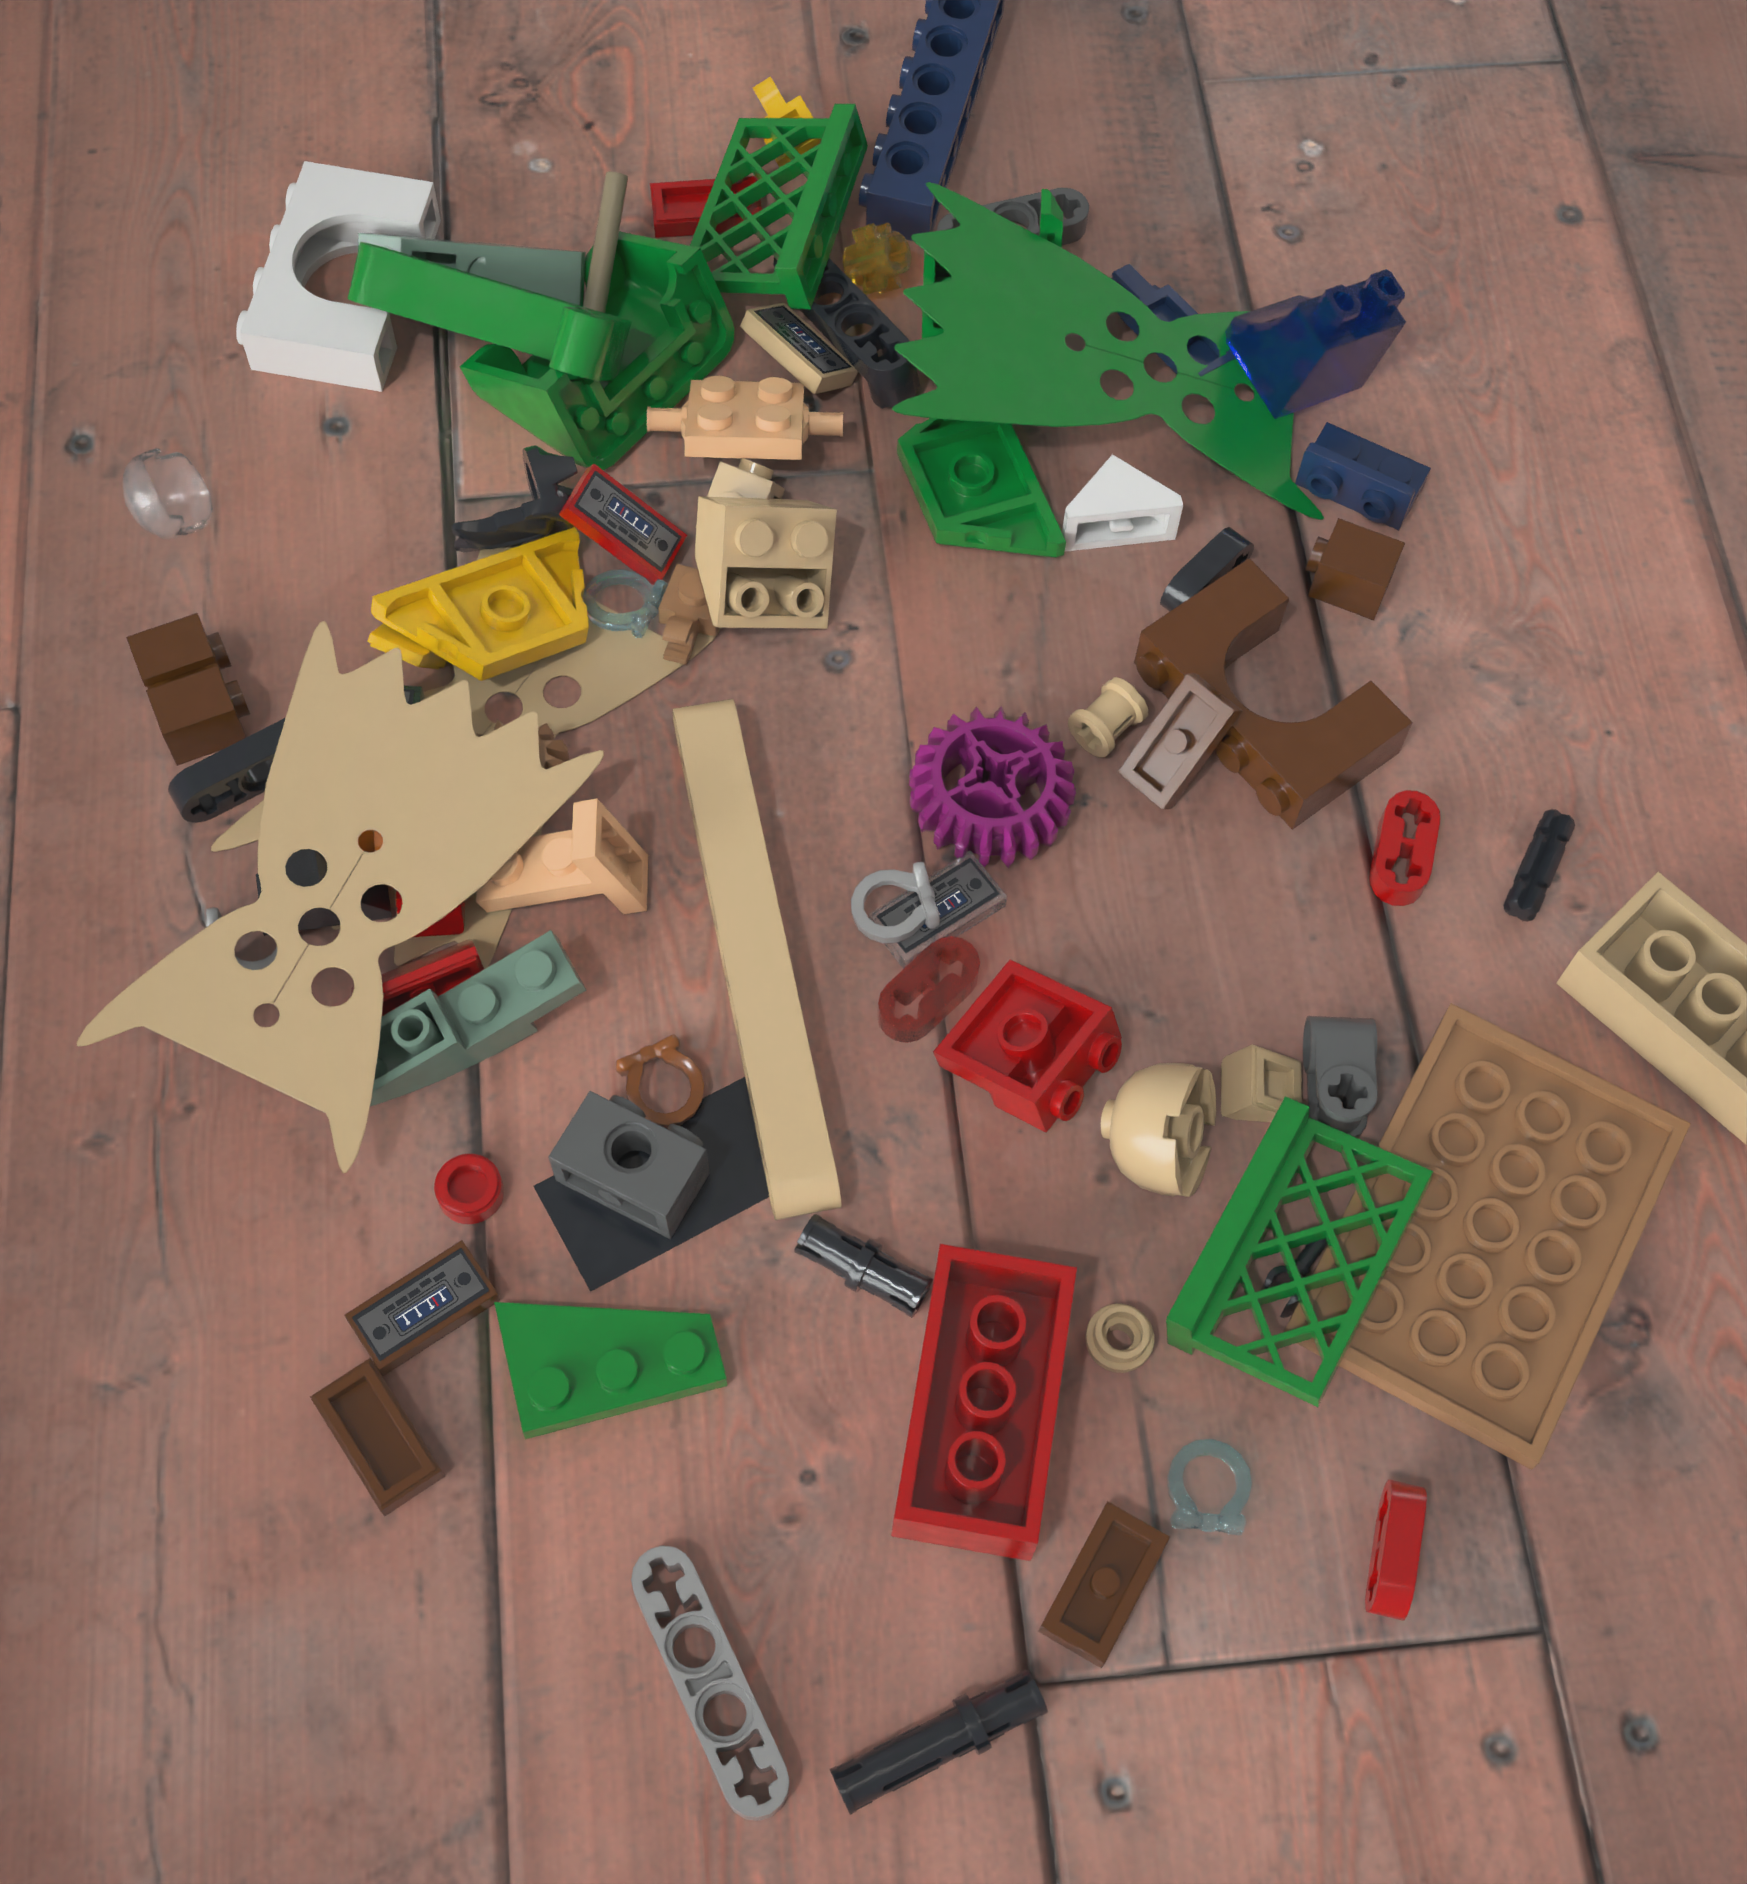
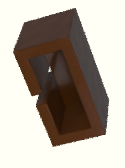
[126,613,250,766]

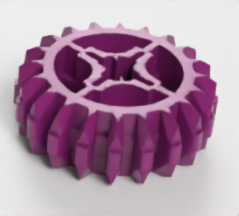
[909,706,1076,868]

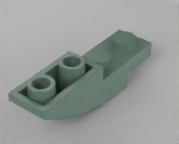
[358,233,586,306]
[370,930,586,1106]

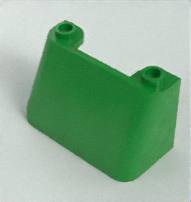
[460,231,735,470]

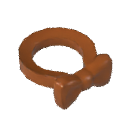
[616,1034,704,1128]

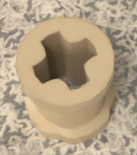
[1068,677,1148,757]

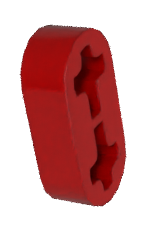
[1369,790,1440,906]
[1365,1480,1427,1621]

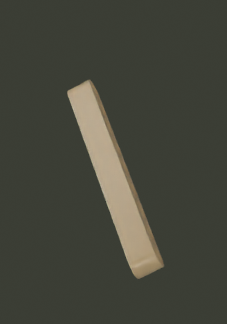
[672,699,841,1220]

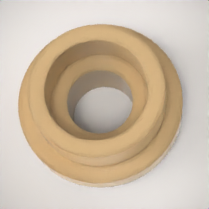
[1085,1304,1154,1373]

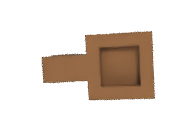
[659,564,719,665]

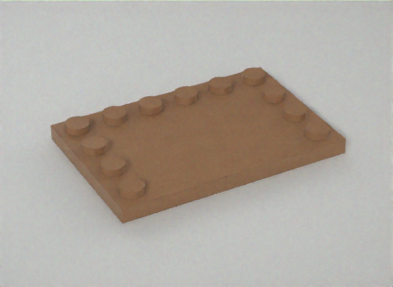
[1283,1003,1691,1470]

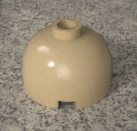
[1101,1063,1216,1197]

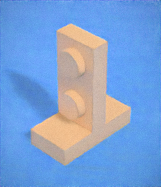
[476,798,648,914]

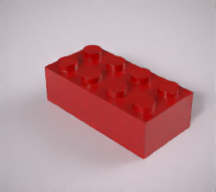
[891,1244,1077,1561]

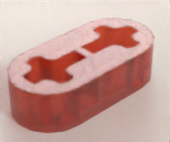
[877,936,980,1043]

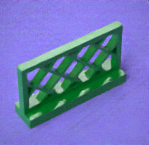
[690,104,868,309]
[1166,1096,1433,1407]

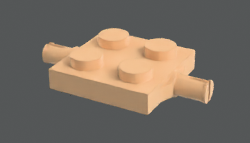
[647,376,843,460]

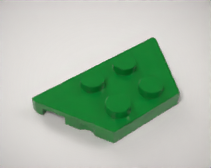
[897,418,1066,558]

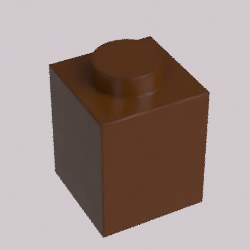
[1305,518,1405,621]

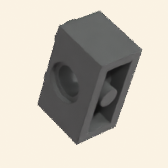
[548,1091,710,1240]

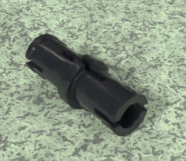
[794,1214,933,1318]

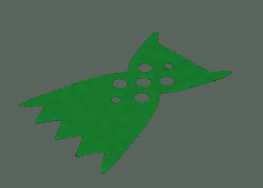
[892,182,1335,520]

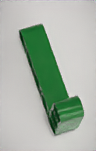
[348,242,632,381]

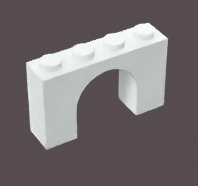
[236,161,441,392]

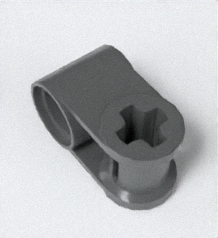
[1303,1016,1378,1138]

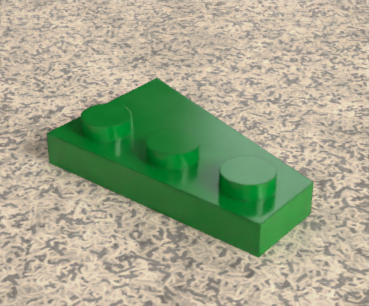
[494,1302,727,1439]

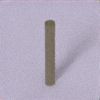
[583,171,628,313]

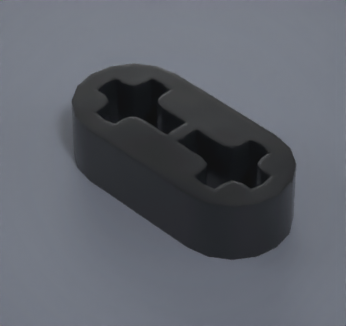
[1160,527,1254,611]

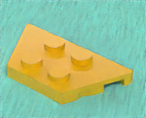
[371,527,589,681]

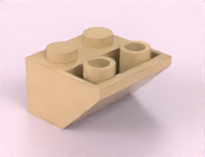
[695,496,837,629]

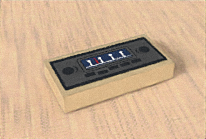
[740,303,858,394]

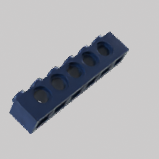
[859,0,1005,241]

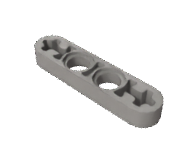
[631,1546,790,1821]

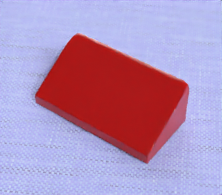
[351,939,484,1016]

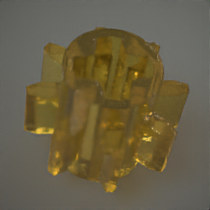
[843,223,912,295]

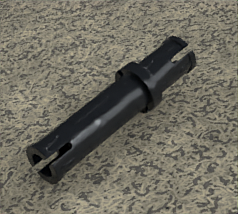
[830,1669,1048,1815]

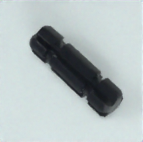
[1503,809,1575,922]

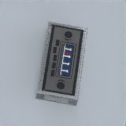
[868,851,1008,970]

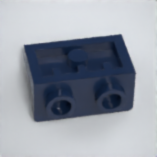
[1295,422,1431,531]

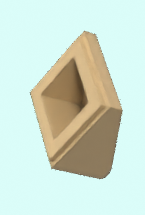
[1221,1045,1302,1122]

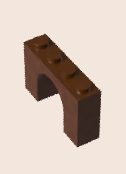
[1134,558,1413,830]

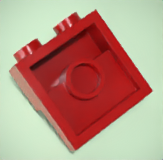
[933,960,1122,1133]

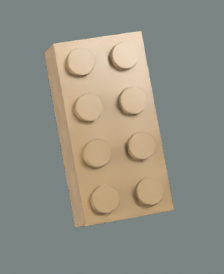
[1556,872,1747,1145]

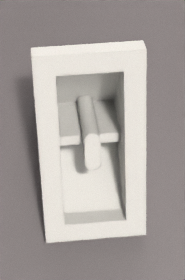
[1062,454,1183,552]

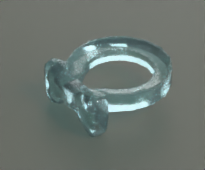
[583,569,668,638]
[1167,1439,1252,1535]

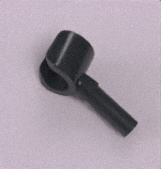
[1260,1239,1327,1318]

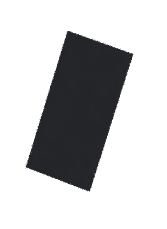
[533,1077,769,1292]

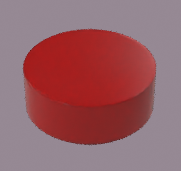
[434,1154,504,1224]

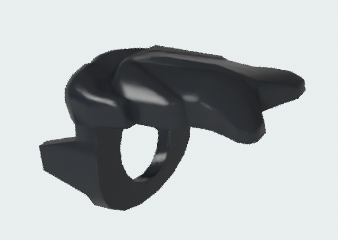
[451,445,578,552]

